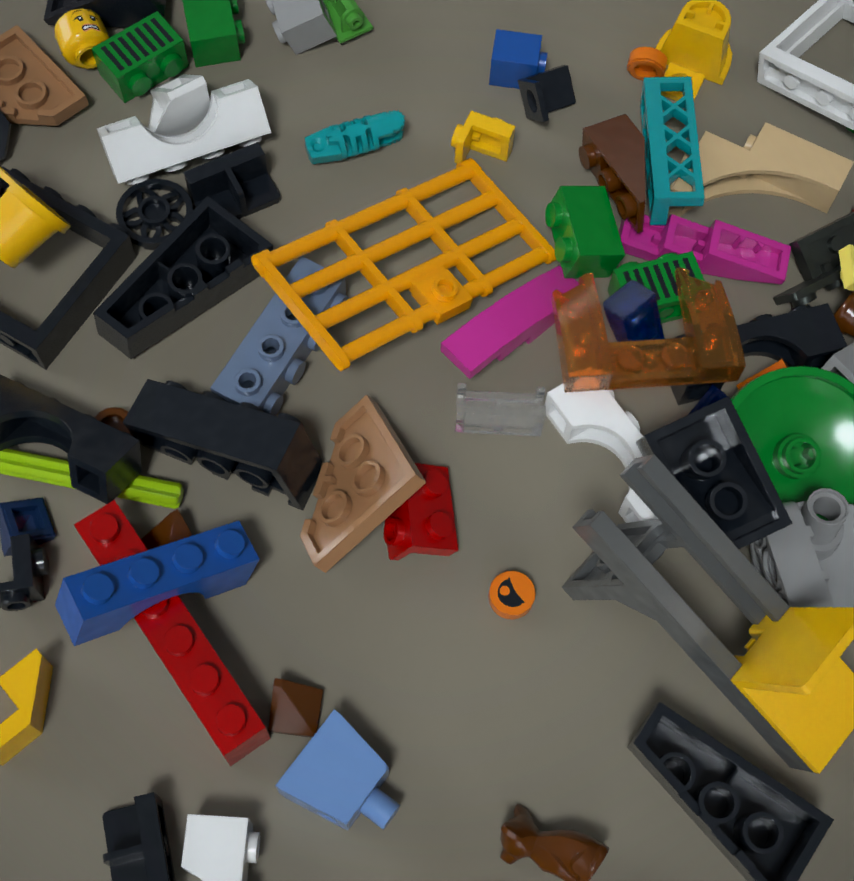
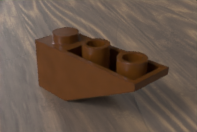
[579,114,645,233]

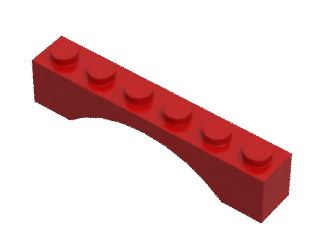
[74,500,271,767]

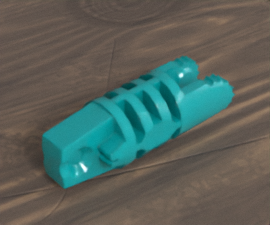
[305,110,405,164]

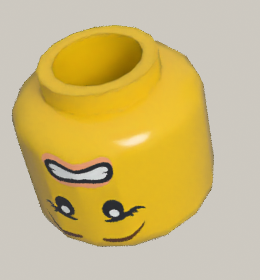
[54,8,110,69]

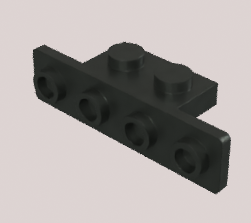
[773,212,854,308]

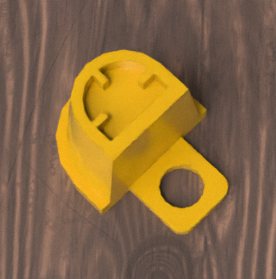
[655,0,733,101]
[0,167,71,268]

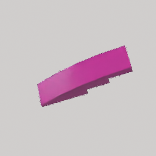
[619,214,791,284]
[440,265,589,379]

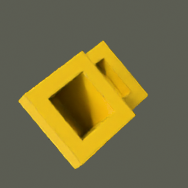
[0,648,53,766]

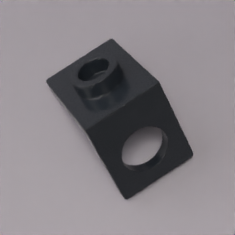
[518,65,576,122]

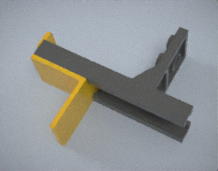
[562,454,854,774]

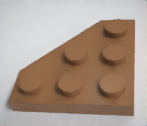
[0,25,89,126]
[300,394,426,573]

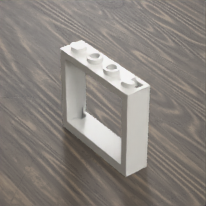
[757,0,854,130]

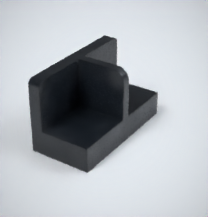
[183,142,281,219]
[102,792,176,881]

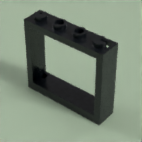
[0,165,136,370]

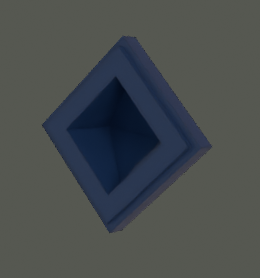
[0,497,56,557]

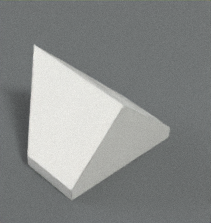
[148,74,210,136]

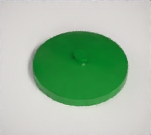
[730,366,854,521]

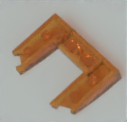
[551,268,746,393]

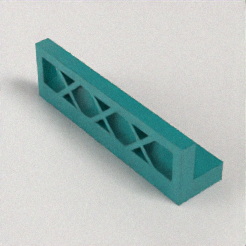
[640,77,705,225]

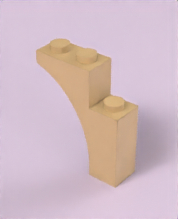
[668,122,854,217]

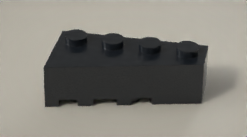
[93,196,273,359]
[123,379,323,511]
[627,702,834,881]

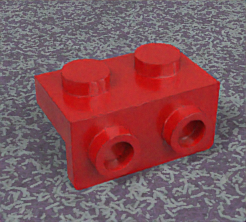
[383,463,459,561]

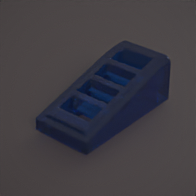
[603,280,666,376]

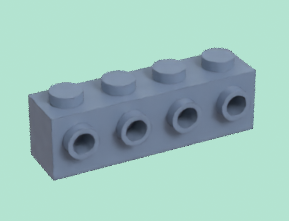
[210,256,349,416]

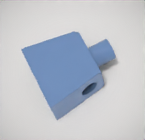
[275,710,401,830]

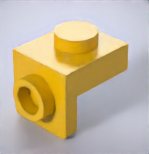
[451,110,515,164]

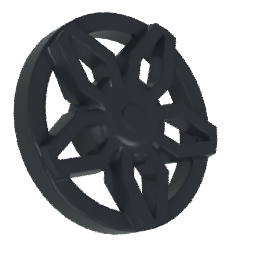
[116,179,194,250]

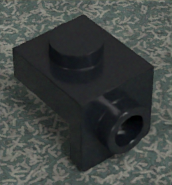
[0,534,49,611]

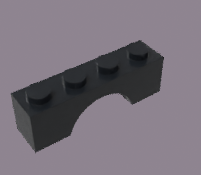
[661,303,847,406]
[0,374,142,504]

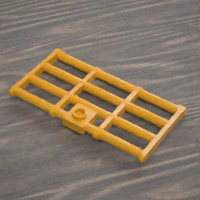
[251,158,557,371]

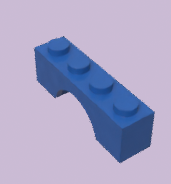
[55,521,260,646]

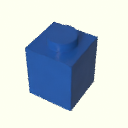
[489,29,548,89]

